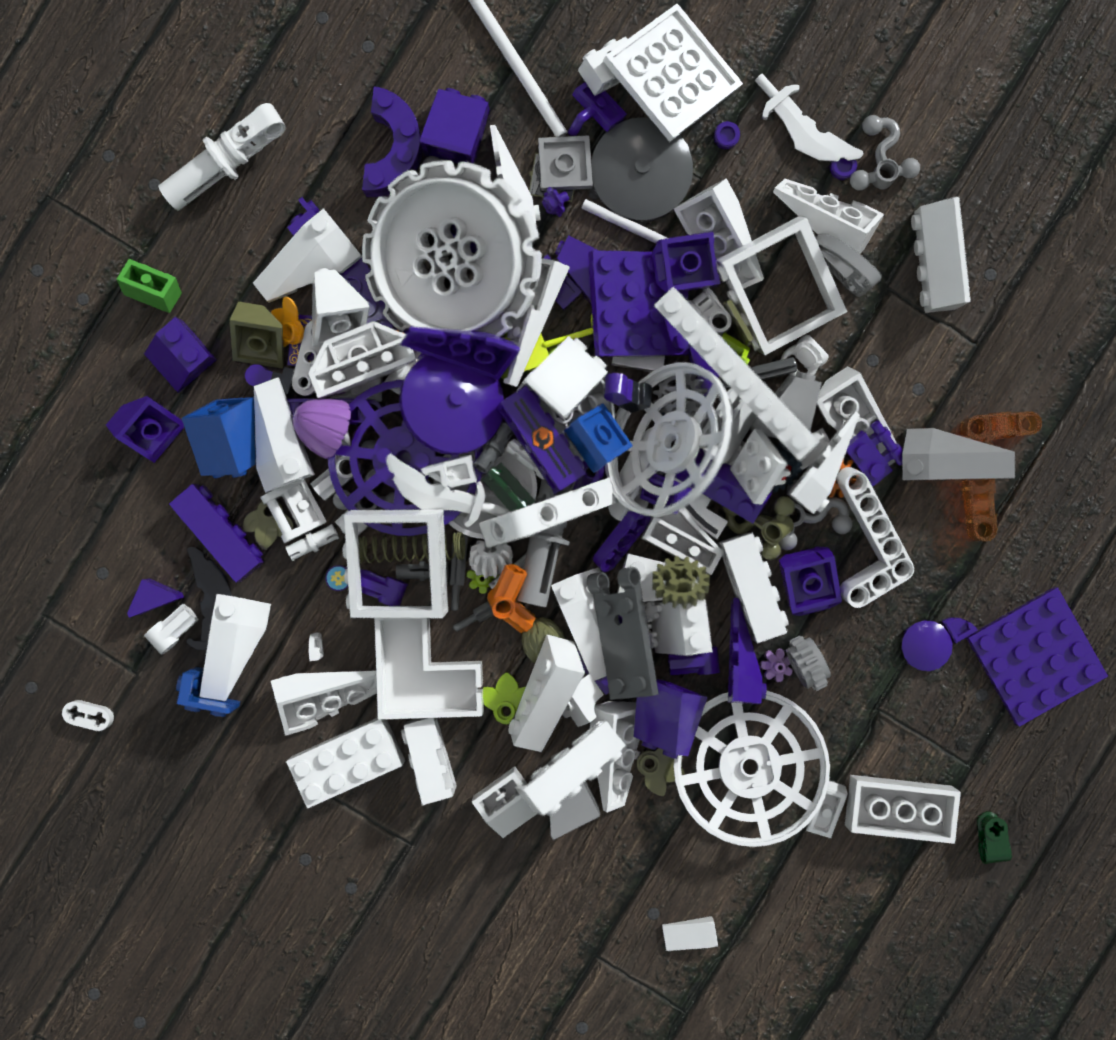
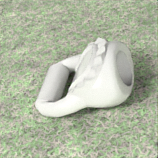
[780,335,829,376]

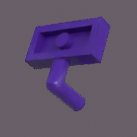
[568,82,627,136]

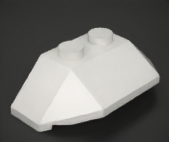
[308,321,417,398]

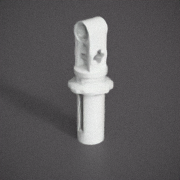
[158,103,286,211]

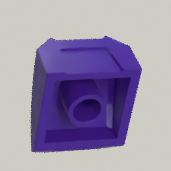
[652,232,720,292]
[779,546,842,616]

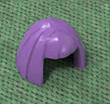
[293,398,351,459]

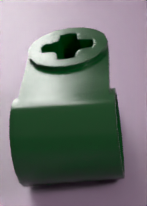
[976,811,1012,864]

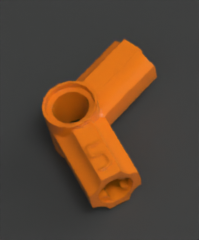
[487,563,536,633]

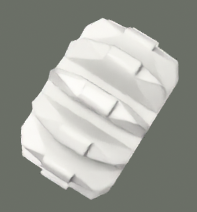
[469,540,513,579]

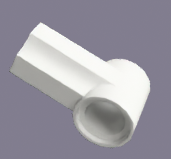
[144,604,198,655]

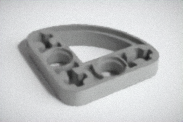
[815,234,882,297]

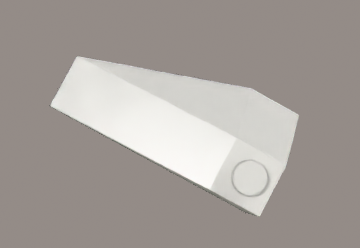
[590,701,640,812]

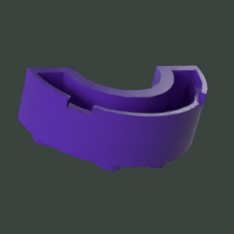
[362,87,423,197]

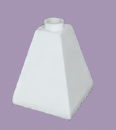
[312,268,369,346]

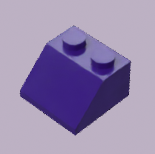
[144,317,217,393]

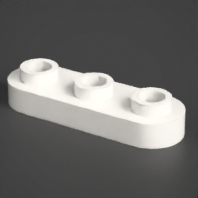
[292,321,322,396]

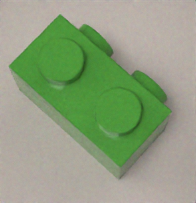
[116,259,182,313]

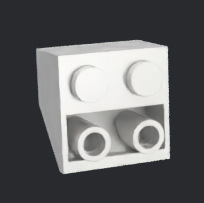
[472,766,537,838]

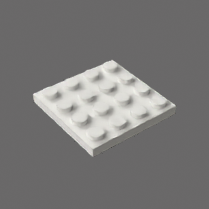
[602,4,743,142]

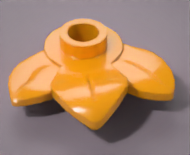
[271,297,304,347]

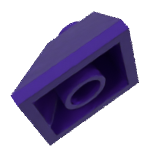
[106,396,184,463]

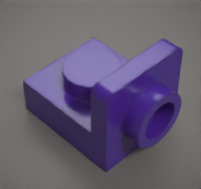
[287,197,320,236]

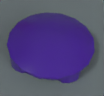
[901,620,953,671]

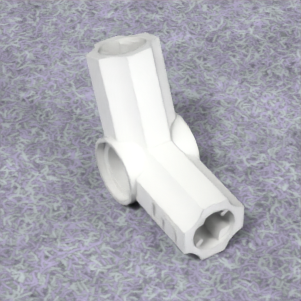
[310,430,361,501]

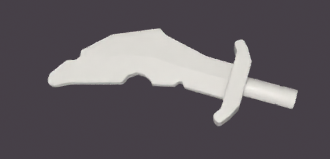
[755,74,863,161]
[386,454,507,527]

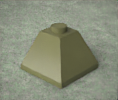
[230,302,284,369]

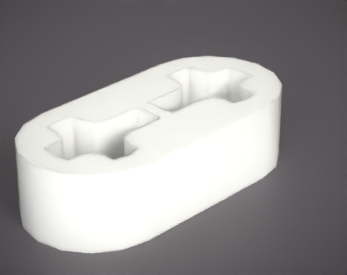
[62,700,114,731]

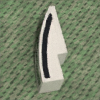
[664,473,728,539]

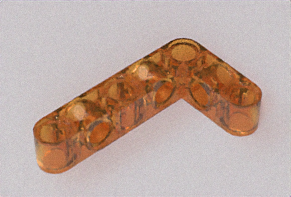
[960,412,1042,542]

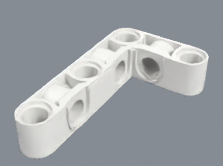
[479,477,618,548]

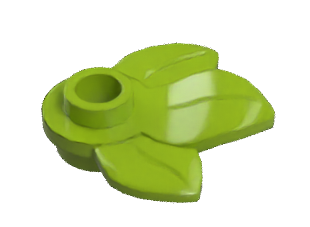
[483,672,526,724]

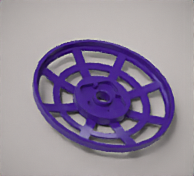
[328,380,483,536]

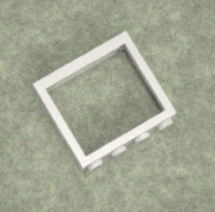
[716,216,847,355]
[341,509,448,618]

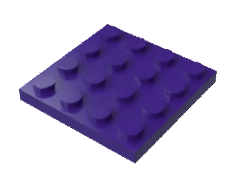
[588,250,691,357]
[966,587,1108,727]

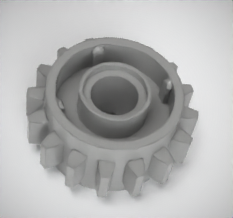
[786,636,831,691]

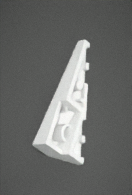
[504,258,570,387]

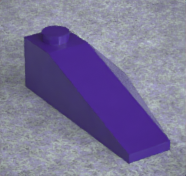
[401,326,520,380]
[728,598,767,704]

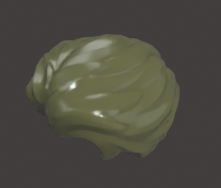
[522,617,565,663]

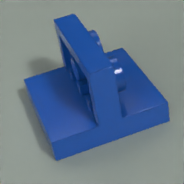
[564,403,633,473]

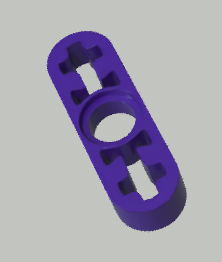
[593,510,651,572]

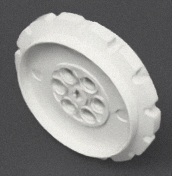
[362,161,542,337]

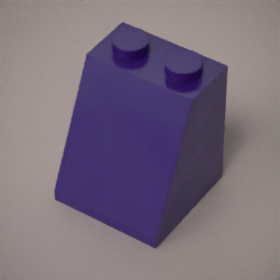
[419,88,490,165]
[633,679,708,759]

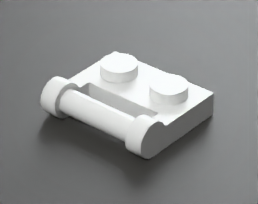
[260,479,327,543]

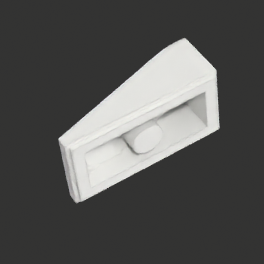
[806,781,848,838]
[662,916,718,951]

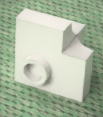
[562,674,604,727]

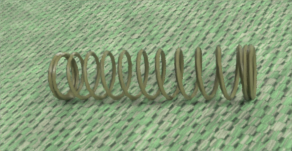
[358,532,466,564]

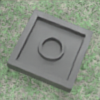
[538,136,593,191]

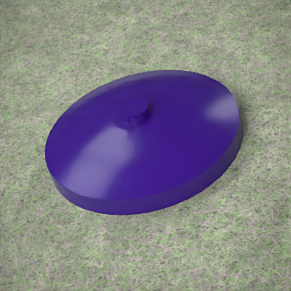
[399,355,504,455]

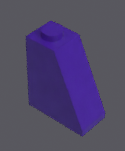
[555,235,599,306]

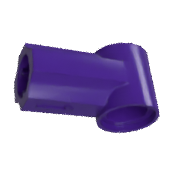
[360,569,408,606]
[668,646,720,675]

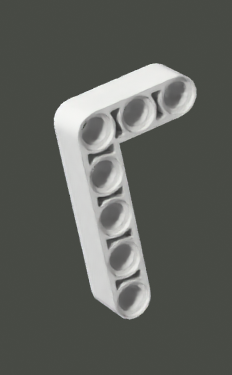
[837,467,914,608]

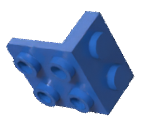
[176,667,240,717]

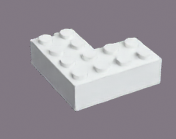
[375,618,484,719]

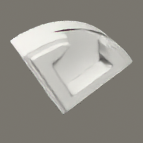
[309,632,324,661]

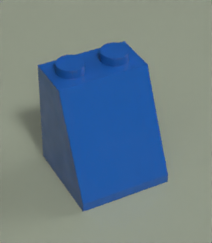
[182,397,256,478]

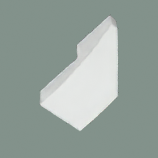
[421,455,477,488]

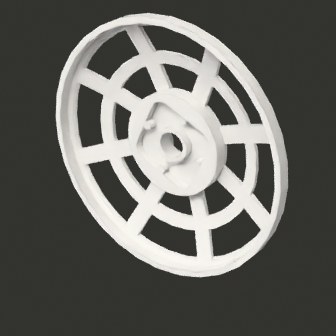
[605,362,732,517]
[673,691,830,847]

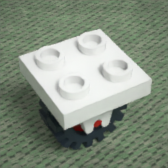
[730,429,802,504]

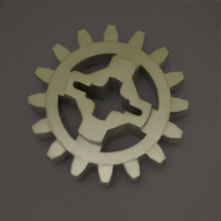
[652,556,710,609]

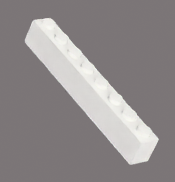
[654,287,821,462]

